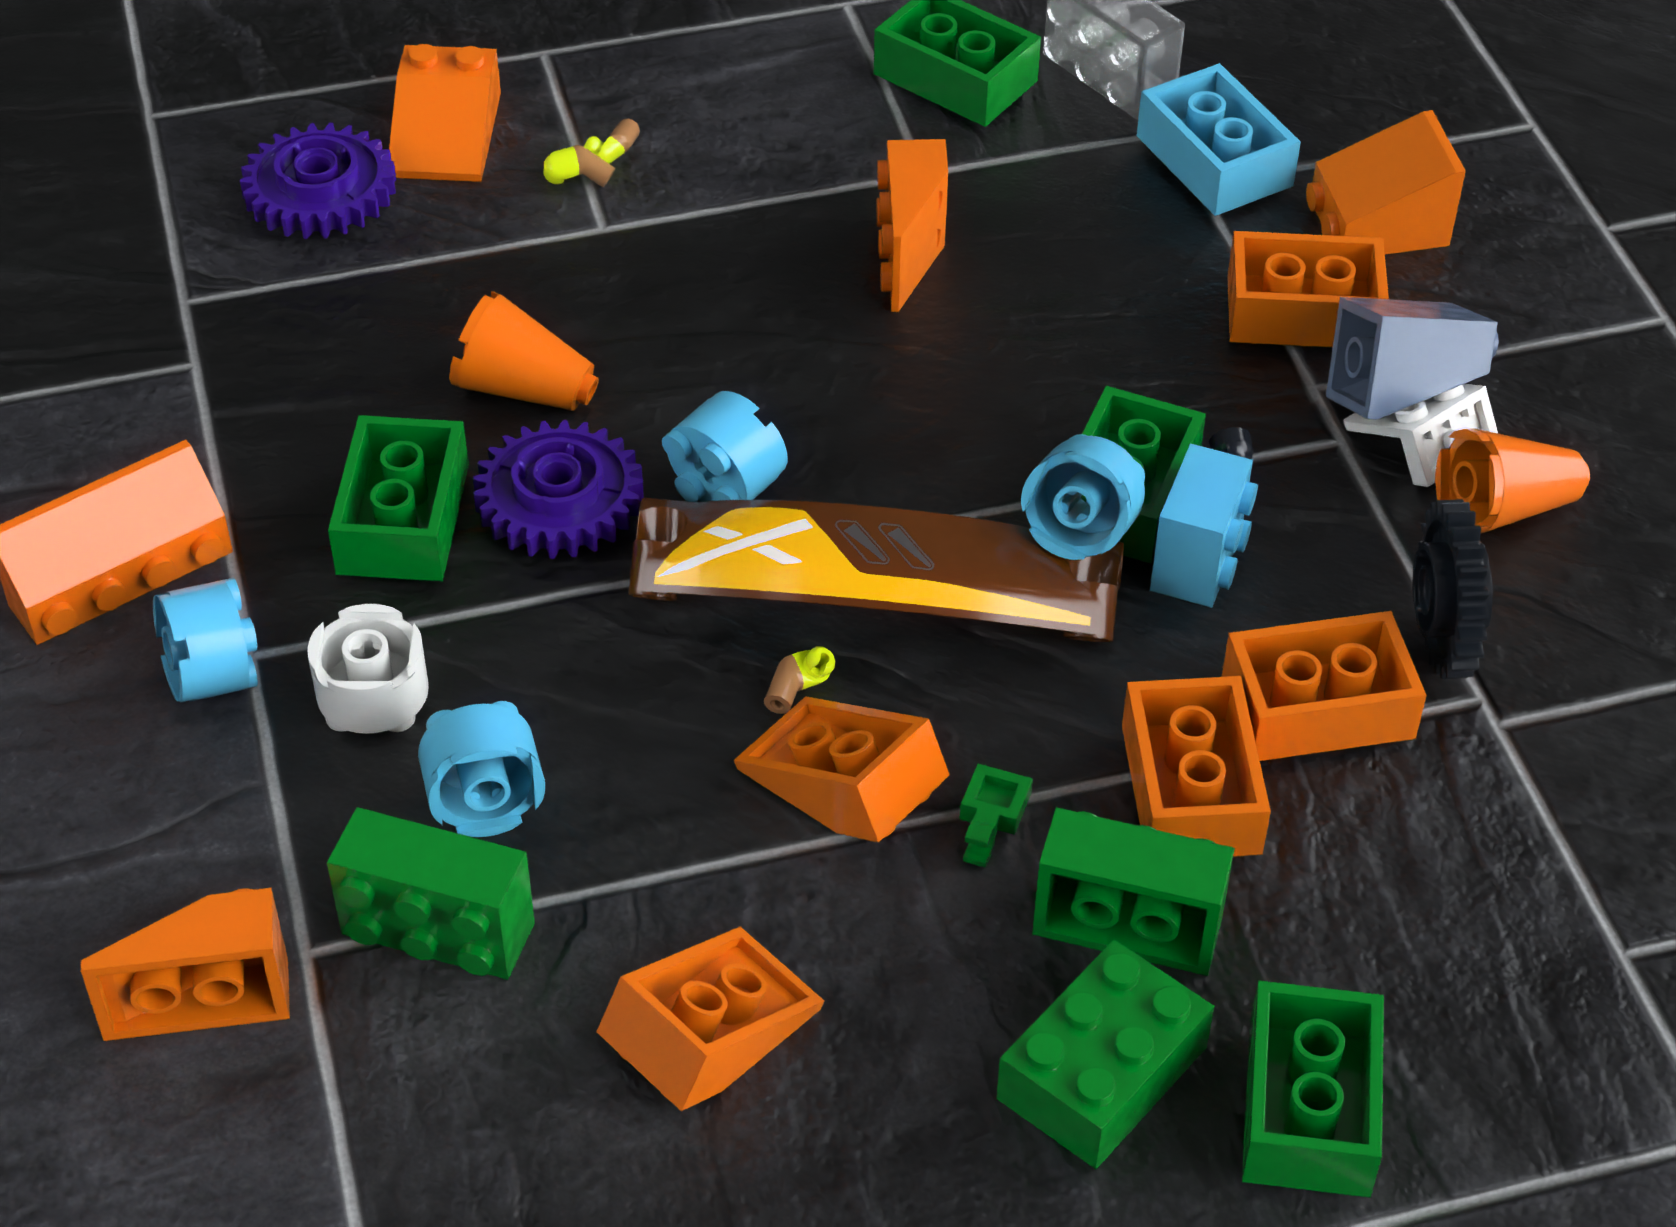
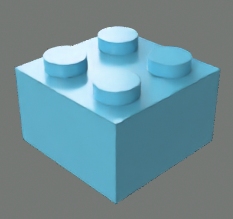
[1150,443,1258,608]

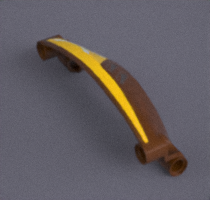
[628,497,1124,642]

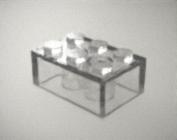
[1043,0,1185,120]

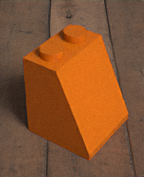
[1306,110,1466,255]

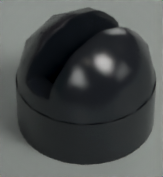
[1209,427,1253,459]

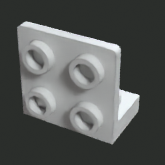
[1343,384,1498,487]

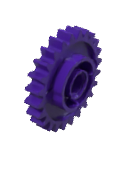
[240,123,396,239]
[473,420,644,559]

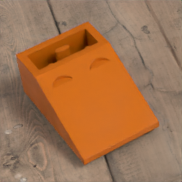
[876,139,948,312]

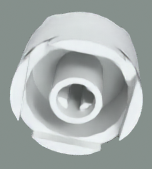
[307,604,429,734]

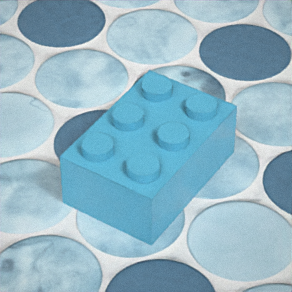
[1137,63,1301,216]

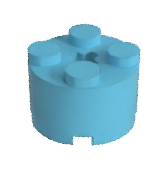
[662,391,788,502]
[1021,434,1145,560]
[153,578,258,703]
[418,701,545,837]

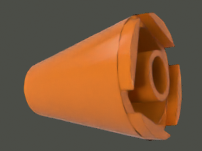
[449,291,599,411]
[1435,428,1590,534]

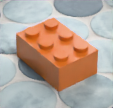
[1227,231,1389,347]
[1222,611,1427,761]
[1122,676,1271,856]

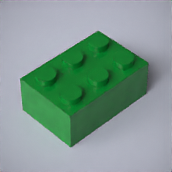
[874,0,1041,127]
[1081,386,1206,564]
[328,415,469,581]
[327,807,535,980]
[1032,807,1235,976]
[996,939,1215,1170]
[1242,980,1384,1198]

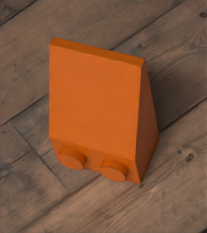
[389,44,501,182]
[733,696,950,843]
[81,888,290,1041]
[597,926,825,1111]

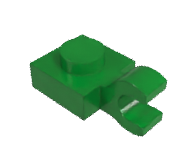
[959,763,1033,868]

